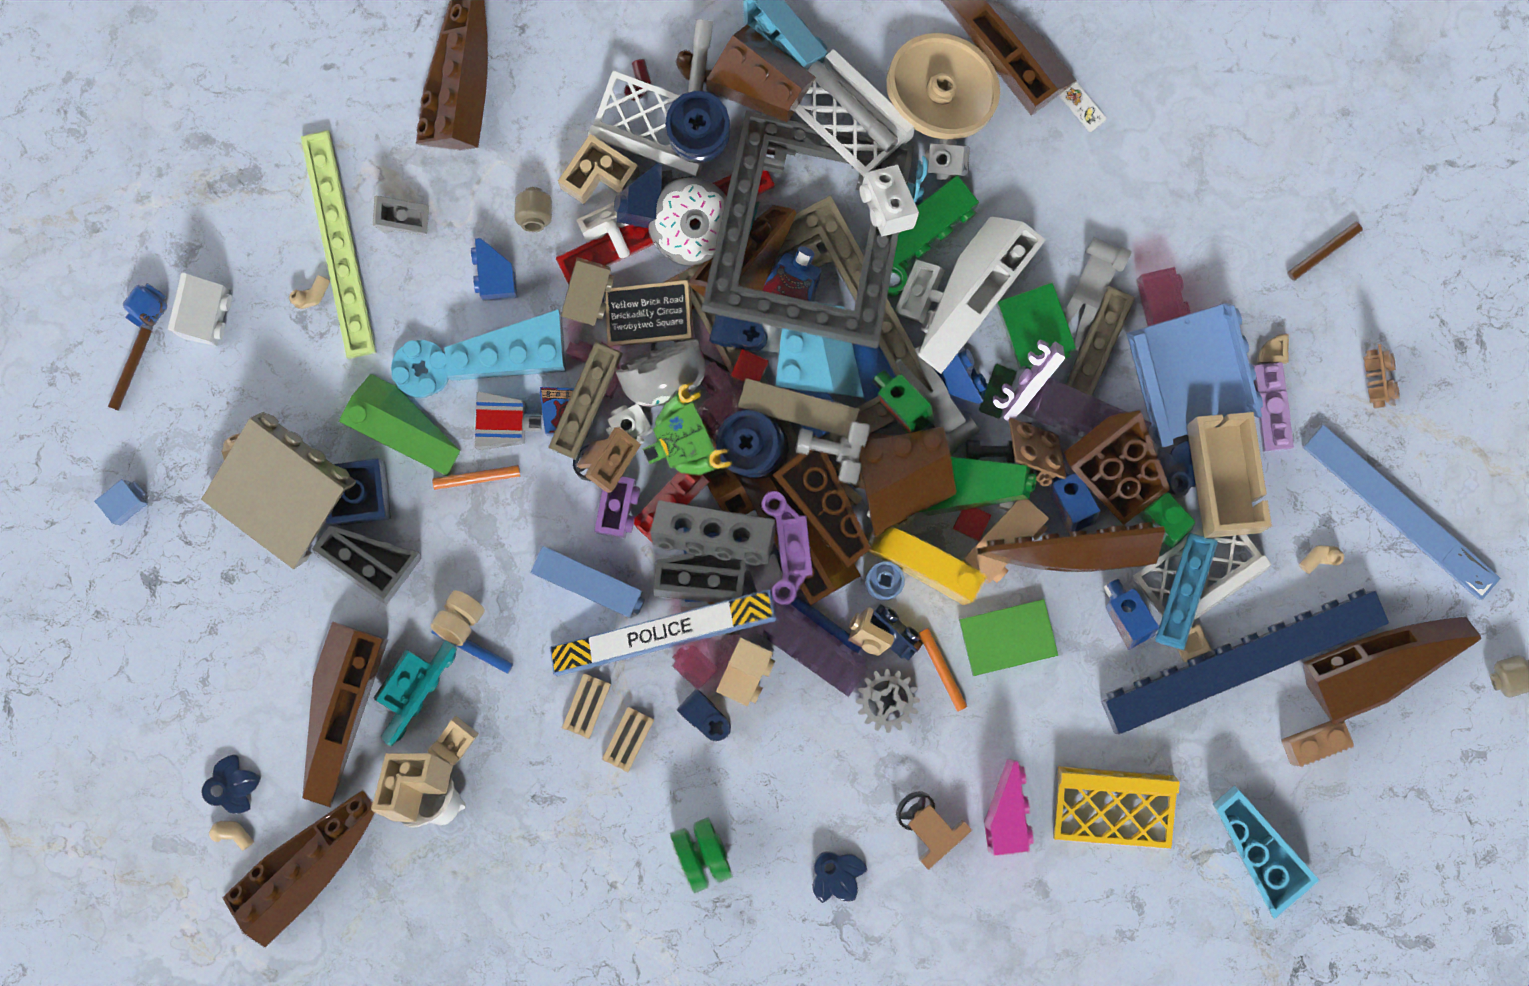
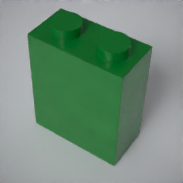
[997,282,1076,370]

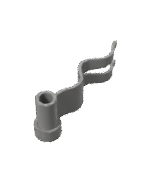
[1064,237,1132,351]
[895,346,980,455]

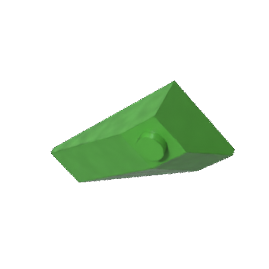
[339,374,461,476]

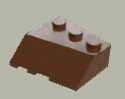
[706,24,816,122]
[1064,410,1170,525]
[858,426,956,537]

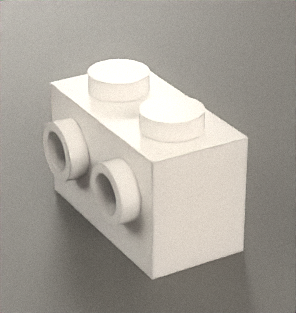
[860,165,919,236]

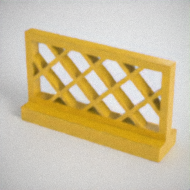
[1053,766,1180,849]

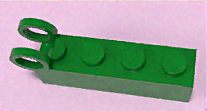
[887,175,979,297]

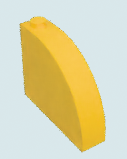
[867,527,987,605]

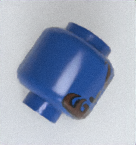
[123,283,167,327]

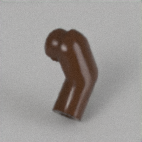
[676,50,712,83]

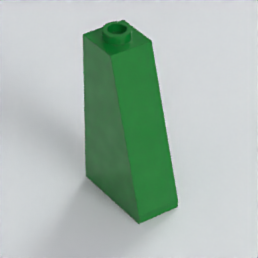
[919,457,1036,516]

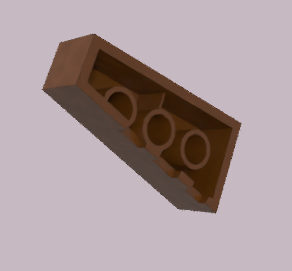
[773,438,871,568]

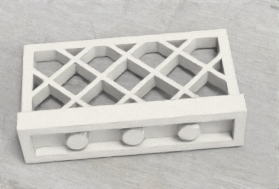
[795,49,914,177]
[588,71,702,177]
[1133,528,1272,620]

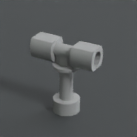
[796,421,870,484]

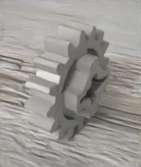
[856,669,920,733]

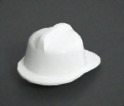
[402,778,466,828]

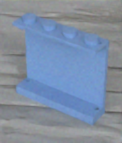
[1126,303,1263,447]

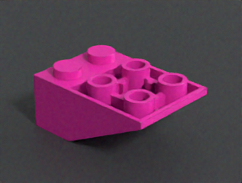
[984,759,1034,856]

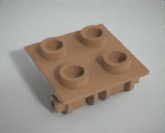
[1363,344,1400,408]
[1009,417,1066,486]

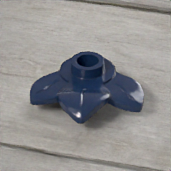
[1157,441,1196,498]
[201,755,261,814]
[812,851,867,903]

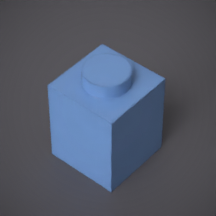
[94,479,148,526]

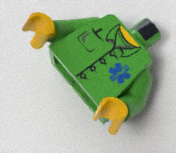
[643,382,731,475]

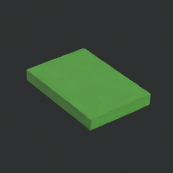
[959,599,1058,676]

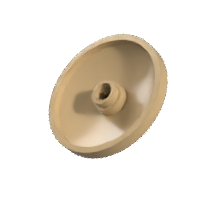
[886,33,1000,140]

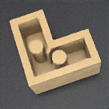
[558,134,640,205]
[716,638,775,707]
[371,753,453,822]

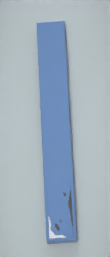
[1303,425,1501,600]

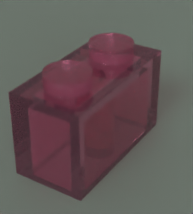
[1136,267,1191,326]
[672,644,719,690]

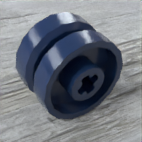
[665,91,730,163]
[716,410,789,479]

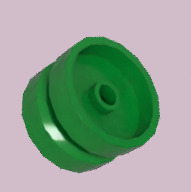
[670,817,733,894]

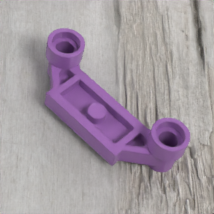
[762,492,813,605]

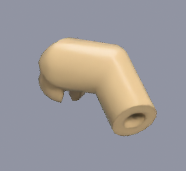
[289,275,331,309]
[1299,545,1344,574]
[209,821,254,851]

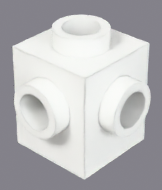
[606,404,653,444]

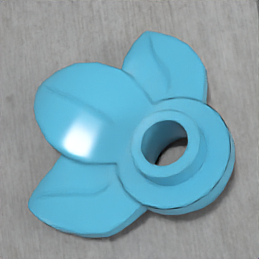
[907,156,928,205]

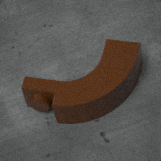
[702,420,755,515]

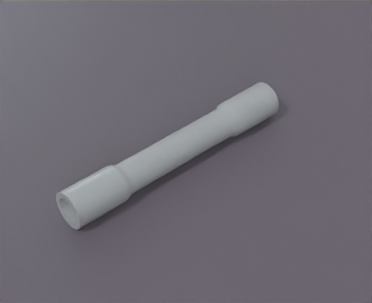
[688,19,713,129]
[808,60,899,153]

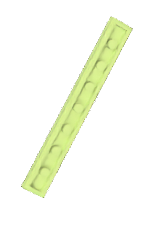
[301,130,377,359]

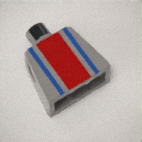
[475,392,542,450]

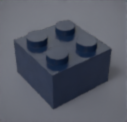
[326,458,391,526]

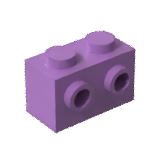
[594,477,640,539]

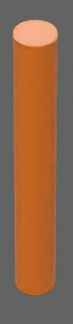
[432,465,521,490]
[919,628,968,712]

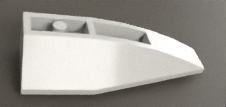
[918,217,1046,373]

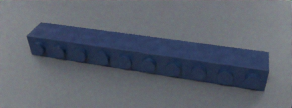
[1101,588,1389,735]

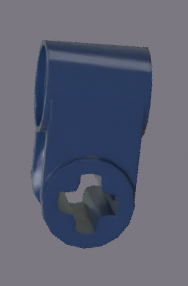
[709,314,768,352]
[676,688,731,741]

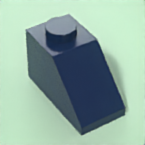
[614,163,662,228]

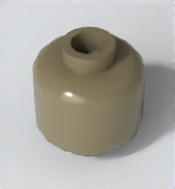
[514,187,552,232]
[1490,655,1529,698]

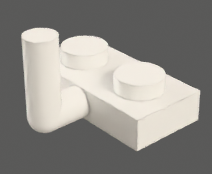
[576,202,630,258]
[894,260,945,323]

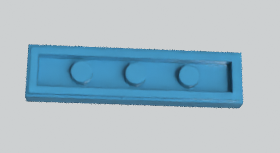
[1155,533,1218,650]

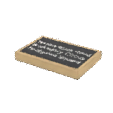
[604,280,694,347]

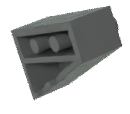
[312,526,421,605]
[653,541,746,603]

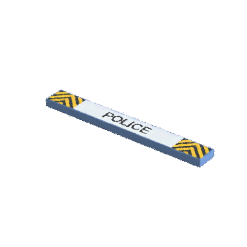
[550,590,777,676]

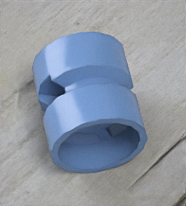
[865,561,905,601]

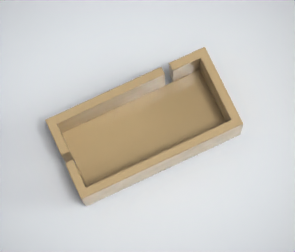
[1187,412,1272,538]

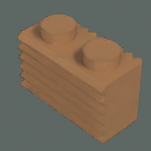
[1281,721,1354,767]

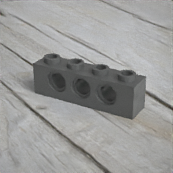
[651,500,775,565]

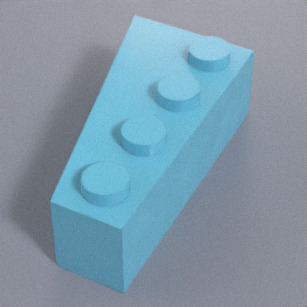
[444,309,566,381]
[1213,785,1320,919]

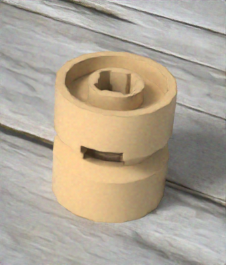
[430,590,485,646]

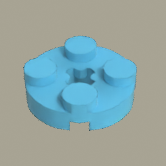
[391,340,449,399]

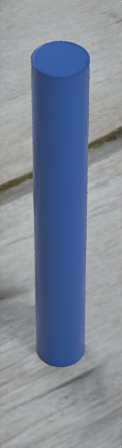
[790,595,862,654]
[431,630,513,674]

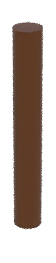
[1287,222,1363,281]
[108,327,152,411]

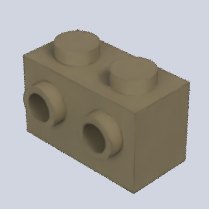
[561,257,615,326]

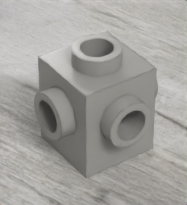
[925,139,970,180]

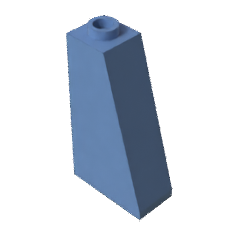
[530,546,645,618]

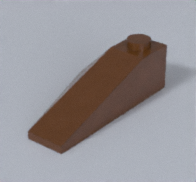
[687,205,797,297]

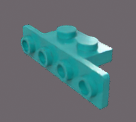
[373,641,457,747]

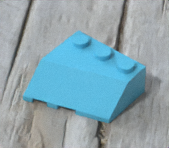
[743,0,828,71]
[776,301,864,397]

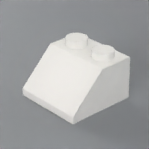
[168,273,232,346]

